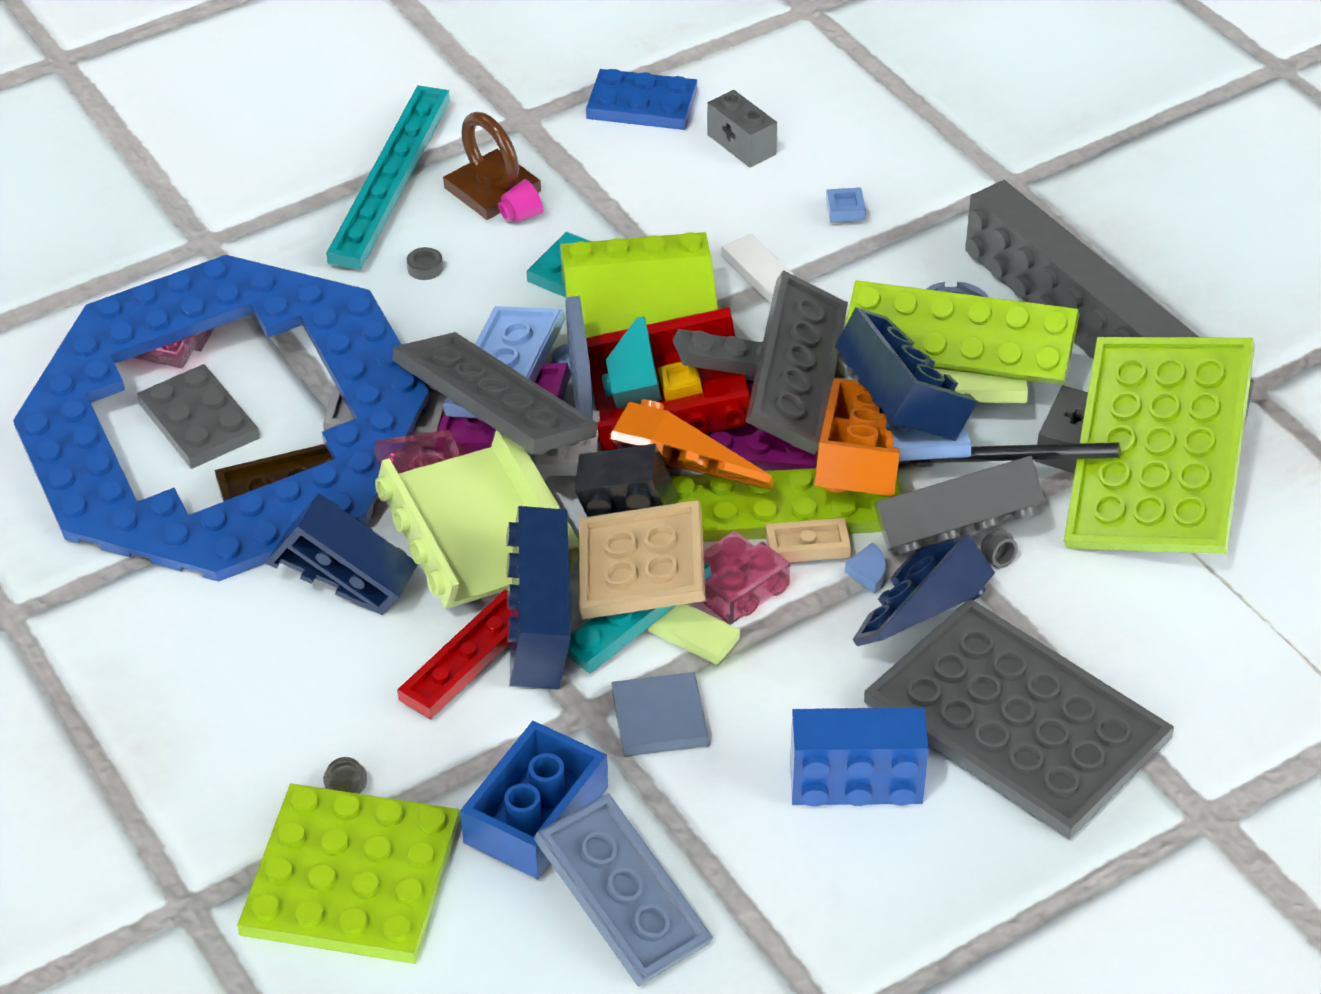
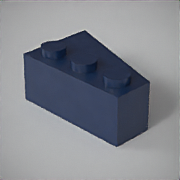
[265,493,418,615]

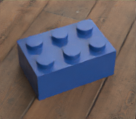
[790,707,929,807]
[460,720,608,879]

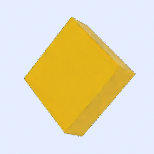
[658,362,703,402]

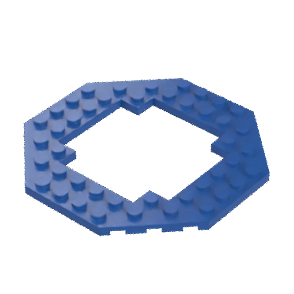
[13,255,430,582]

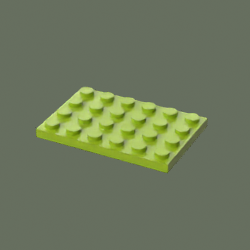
[1063,337,1255,554]

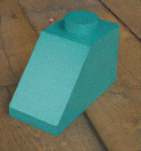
[602,317,662,409]

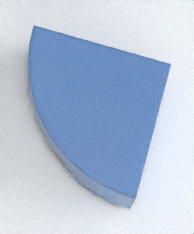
[845,542,886,594]

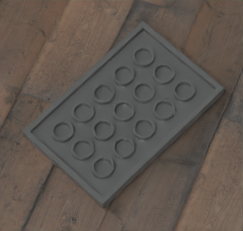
[864,599,1174,839]

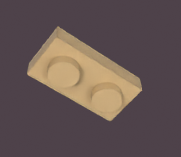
[765,518,851,564]

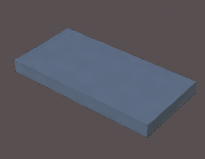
[534,793,714,987]

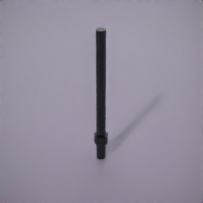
[899,442,1121,467]

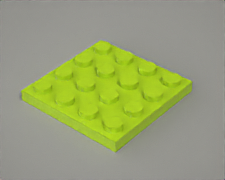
[237,783,460,964]

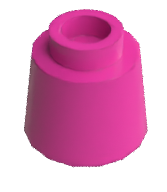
[498,179,544,223]

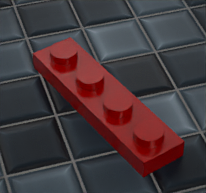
[397,589,511,720]

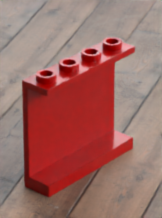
[586,307,750,451]

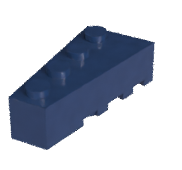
[835,307,978,441]
[506,506,571,689]

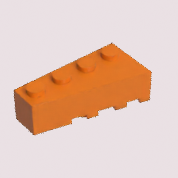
[814,378,900,497]

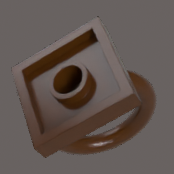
[443,111,541,220]

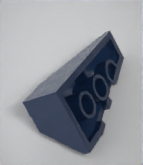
[853,534,995,646]

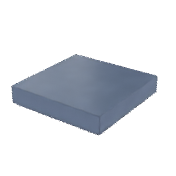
[611,672,708,756]

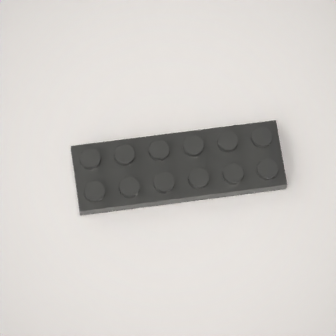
[745,270,848,455]
[393,332,598,455]

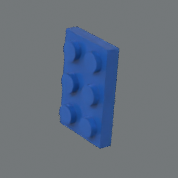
[586,69,697,130]

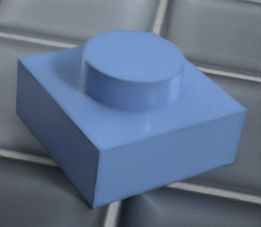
[826,187,866,222]

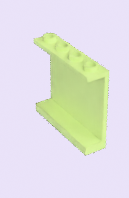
[375,430,579,609]

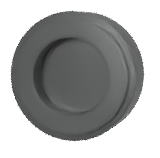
[407,247,443,280]

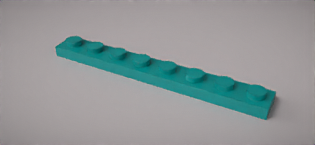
[326,85,450,270]

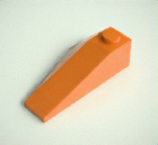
[610,399,776,491]

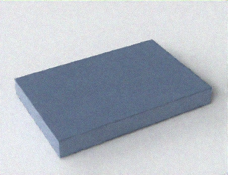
[565,296,593,420]

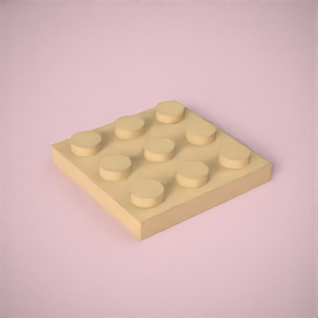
[579,500,705,619]

